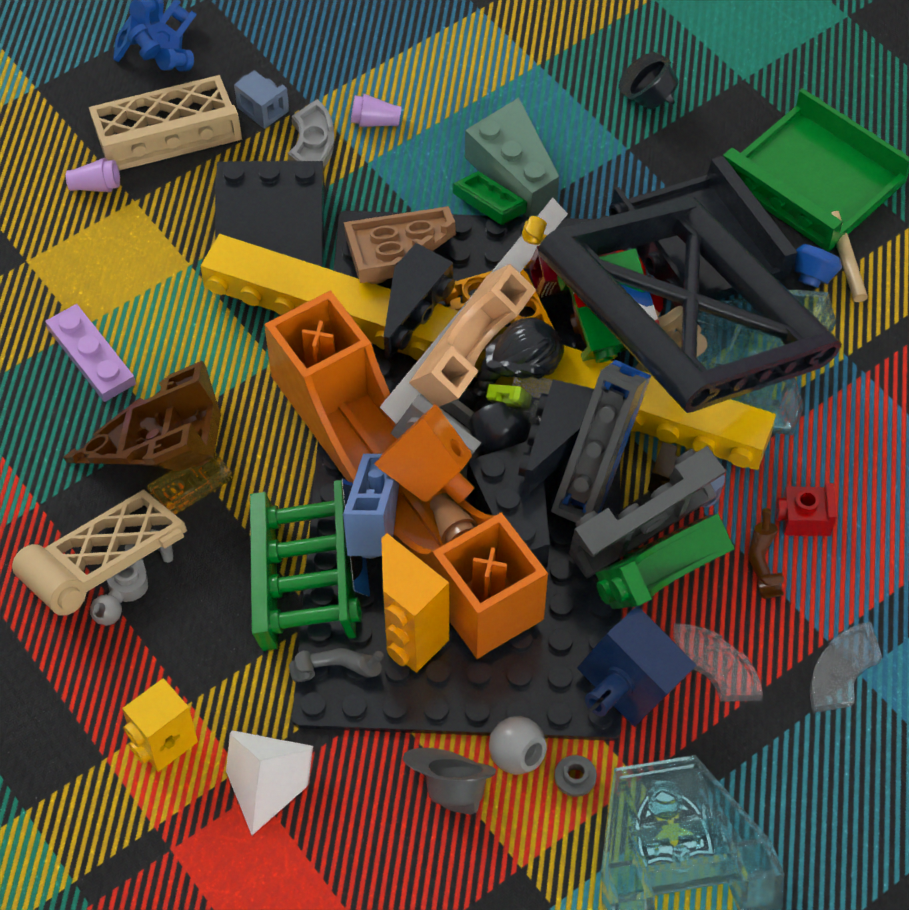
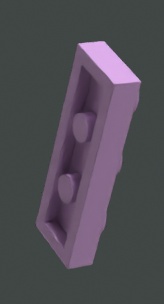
[45,304,136,402]

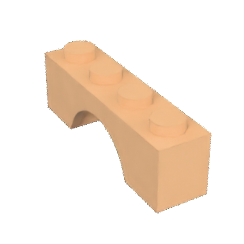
[409,264,536,407]

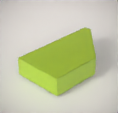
[486,384,532,410]

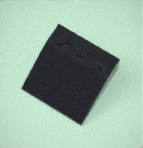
[215,161,325,267]

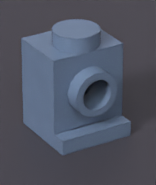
[234,70,289,129]

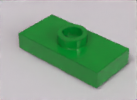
[453,171,527,225]

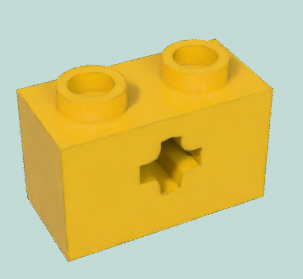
[122,678,198,772]

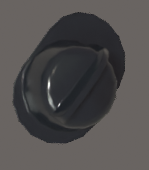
[618,52,679,109]

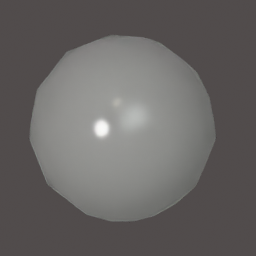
[489,716,547,775]

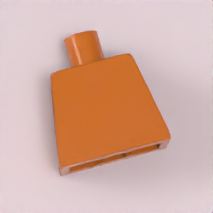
[374,404,475,504]

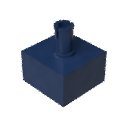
[577,606,697,727]

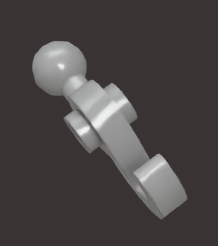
[90,529,173,626]

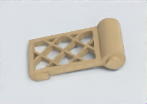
[12,489,187,615]

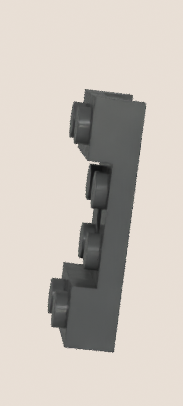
[569,446,726,579]

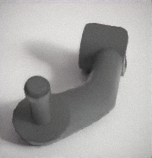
[289,648,384,682]

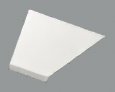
[226,730,313,835]

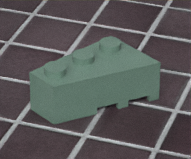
[465,98,559,217]

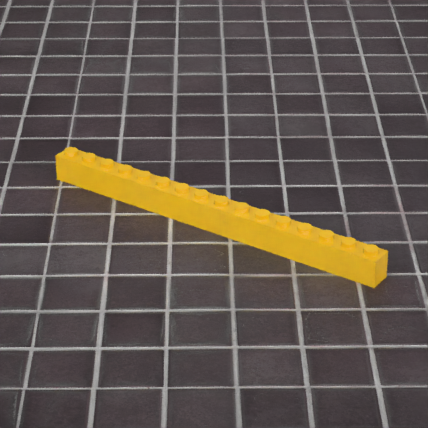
[200,234,777,471]

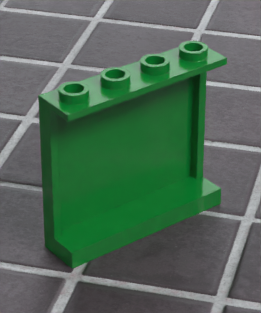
[723,88,909,252]

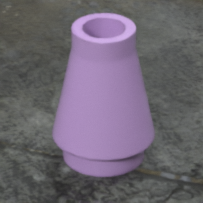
[351,94,401,127]
[66,158,120,192]

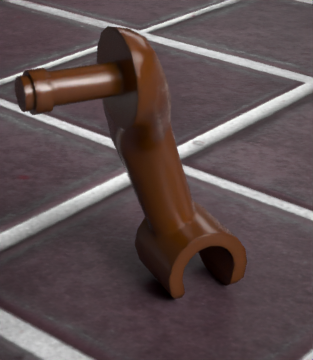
[748,508,784,599]

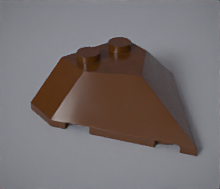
[63,361,221,471]

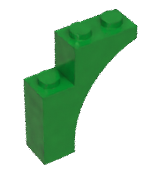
[596,513,734,609]

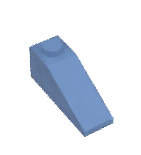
[343,454,399,559]

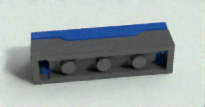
[551,360,651,523]

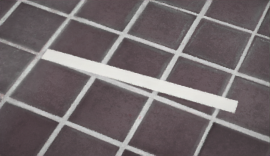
[380,198,568,424]

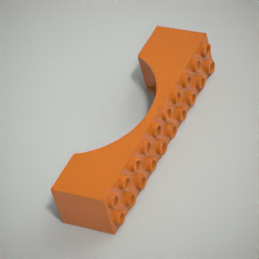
[264,290,548,659]

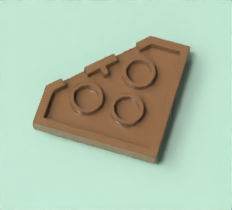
[344,206,456,284]

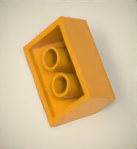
[381,533,449,673]

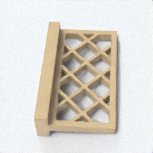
[89,75,242,171]

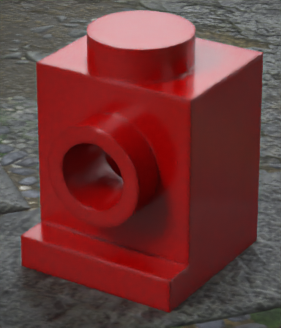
[776,483,837,536]

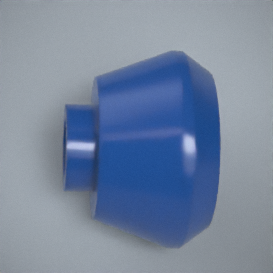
[794,244,842,288]

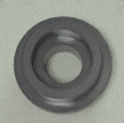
[554,755,597,797]

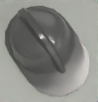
[403,748,496,815]

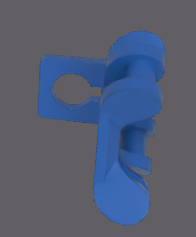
[113,0,197,72]

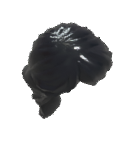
[457,317,564,410]

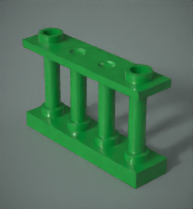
[250,480,362,651]

